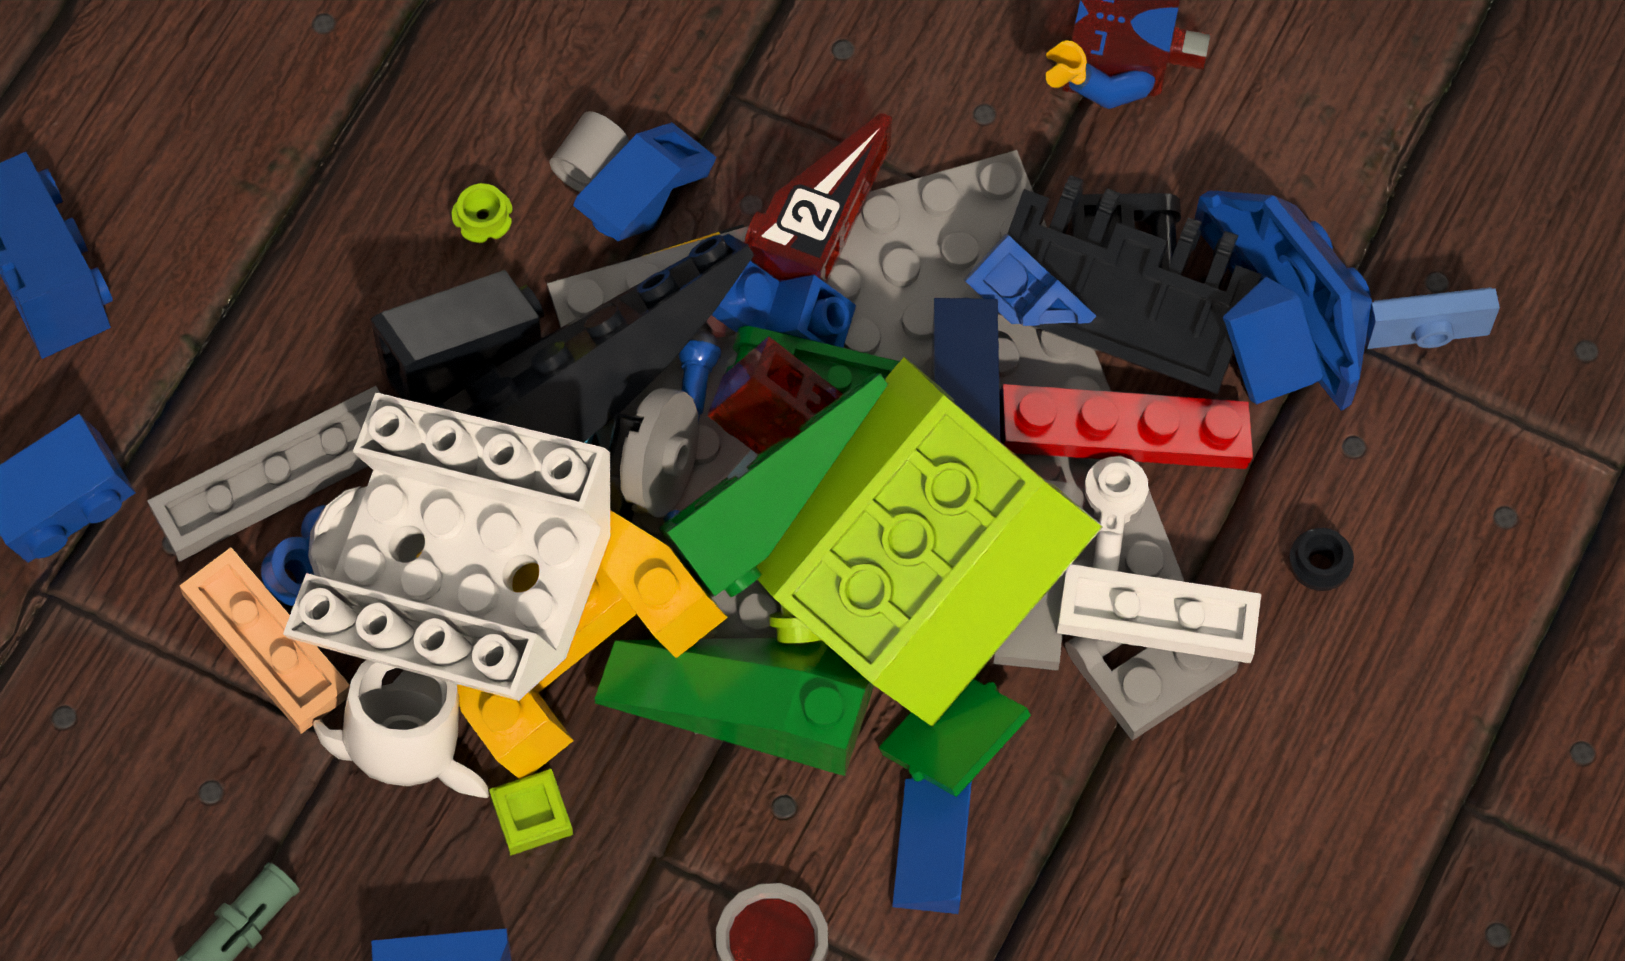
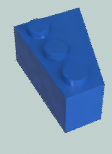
[0,152,113,359]

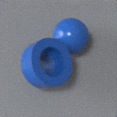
[261,505,326,606]

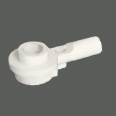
[1084,456,1149,571]

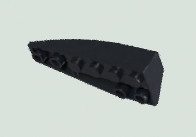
[425,234,754,443]

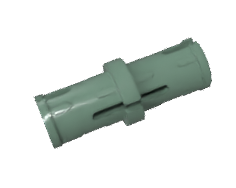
[176,862,300,961]

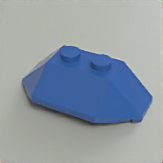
[1195,190,1372,411]

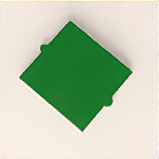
[878,679,1031,797]

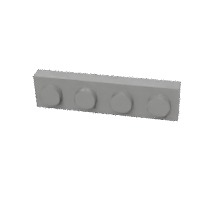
[147,386,381,562]

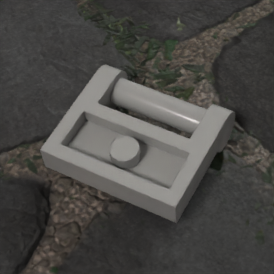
[1065,575,1239,741]

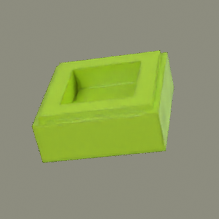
[489,769,573,856]

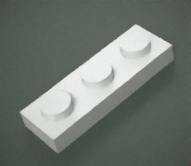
[1057,564,1261,663]

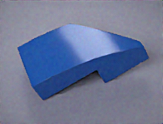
[963,234,1096,326]

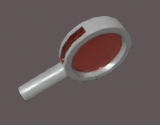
[716,883,828,961]

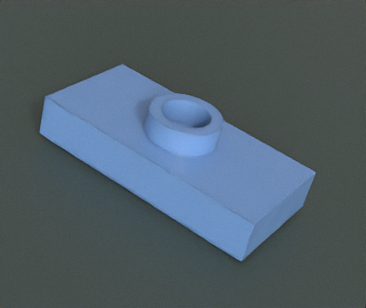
[1366,287,1500,349]

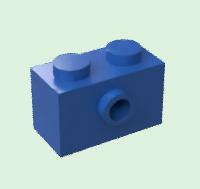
[0,414,136,563]

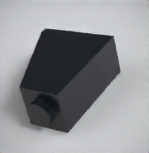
[371,270,545,404]

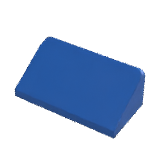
[1223,277,1324,404]
[892,778,972,914]

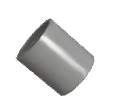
[549,111,629,192]

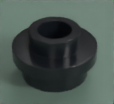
[1289,528,1354,591]

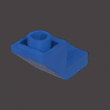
[573,122,717,241]
[712,261,856,348]

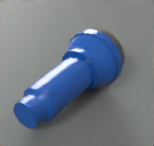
[678,330,721,424]

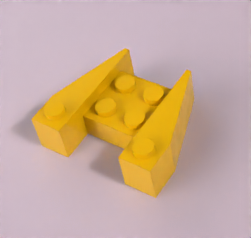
[416,510,728,779]

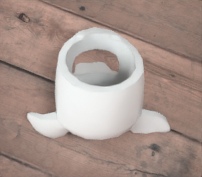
[313,660,489,798]

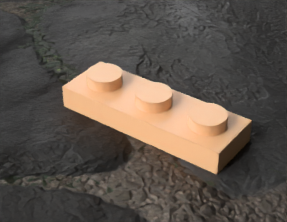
[179,547,350,734]

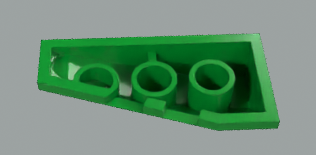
[658,374,888,598]
[595,637,874,776]

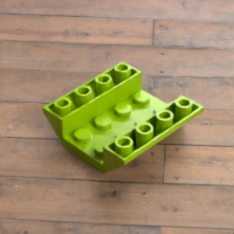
[757,357,1103,726]

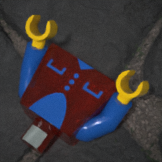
[1046,0,1211,109]

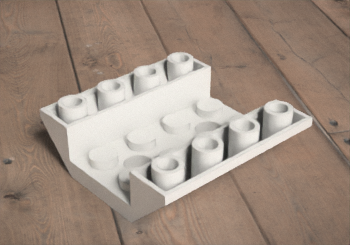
[283,392,611,701]

